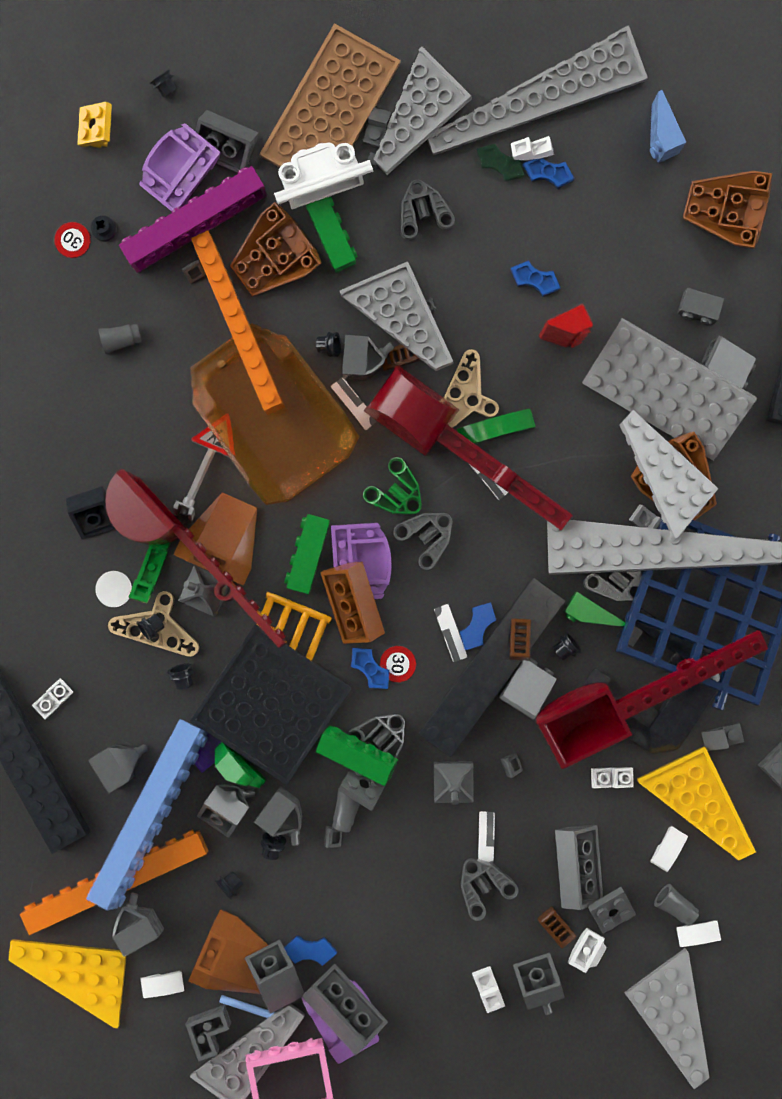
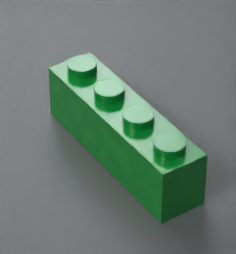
[305,196,358,273]
[284,514,330,594]
[316,725,398,786]

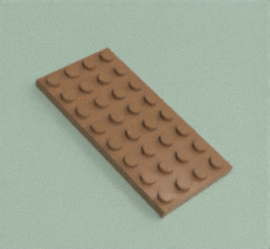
[259,23,401,167]

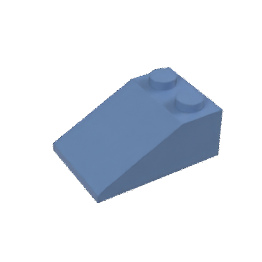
[650,90,686,163]

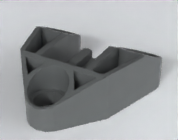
[401,179,455,241]
[393,513,452,570]
[583,571,641,601]
[348,714,405,758]
[460,858,518,921]

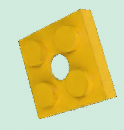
[78,102,112,148]

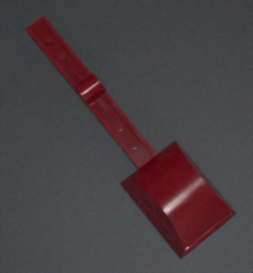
[364,365,573,531]
[106,469,287,648]
[536,630,768,769]

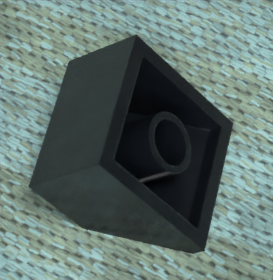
[66,486,115,540]

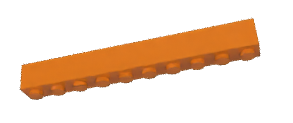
[191,231,285,415]
[20,829,209,935]

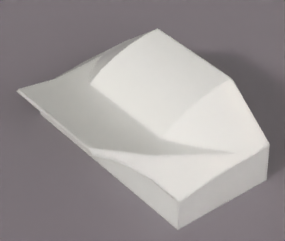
[568,928,606,973]

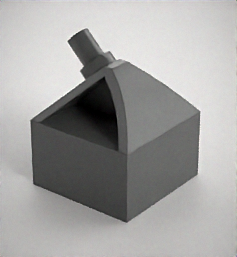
[342,335,394,381]
[178,565,229,616]
[88,744,148,793]
[434,761,473,805]
[197,785,255,838]
[254,786,302,846]
[112,892,164,957]
[513,953,565,1015]

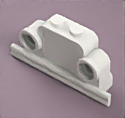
[274,143,373,209]

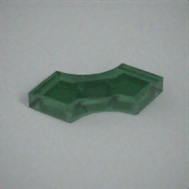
[477,144,524,182]

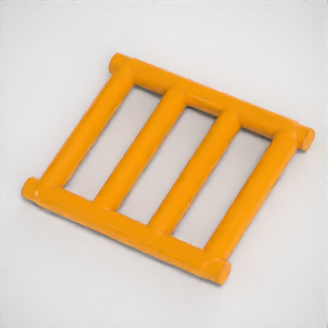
[257,592,332,661]

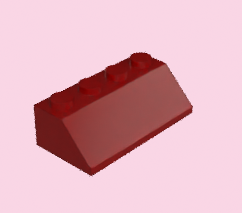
[539,304,593,348]

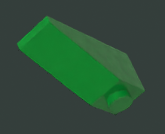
[563,592,625,626]

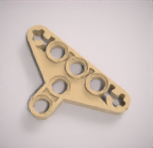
[444,349,499,428]
[108,591,200,657]

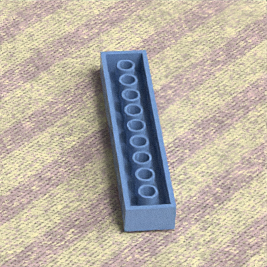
[86,719,208,910]

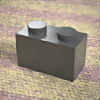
[678,288,724,325]

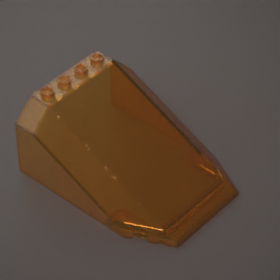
[190,323,360,505]

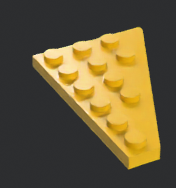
[637,746,756,860]
[9,939,127,1028]

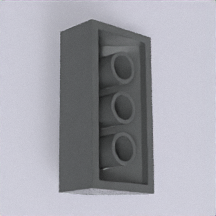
[555,825,603,910]
[302,964,388,1056]

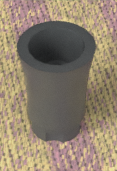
[98,324,142,355]
[332,788,360,832]
[654,884,699,926]

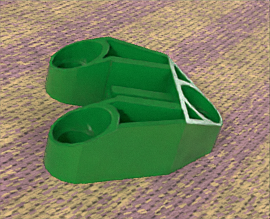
[363,457,422,515]
[215,742,267,788]

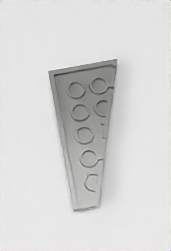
[190,1003,305,1099]

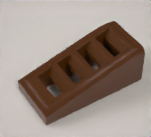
[383,345,421,371]
[509,618,531,661]
[537,906,577,949]

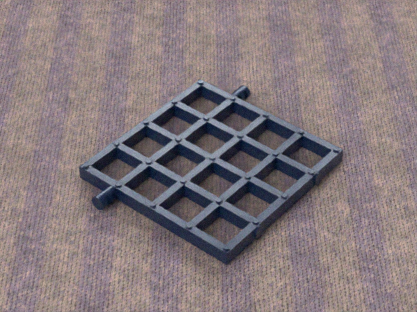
[616,519,782,711]

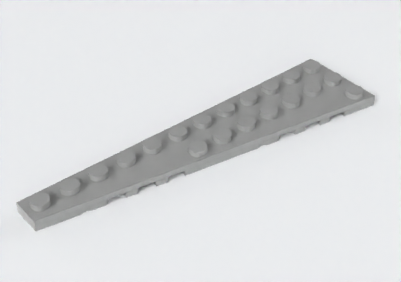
[427,25,648,156]
[547,520,782,575]

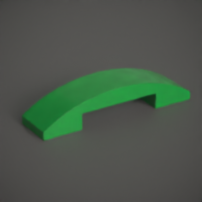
[457,409,535,444]
[129,542,171,604]

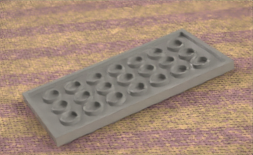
[582,318,757,461]

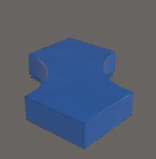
[523,158,575,189]
[511,261,561,297]
[460,602,496,650]
[351,648,390,689]
[284,935,337,966]

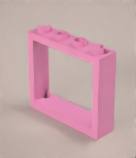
[246,1038,333,1099]

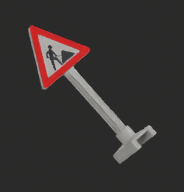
[173,413,234,522]

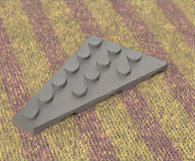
[374,47,472,175]
[340,262,453,371]
[619,410,718,541]
[625,948,710,1089]

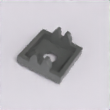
[338,769,385,811]
[587,887,636,933]

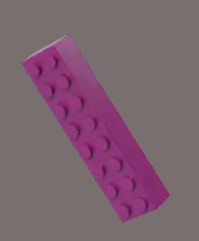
[119,166,267,273]

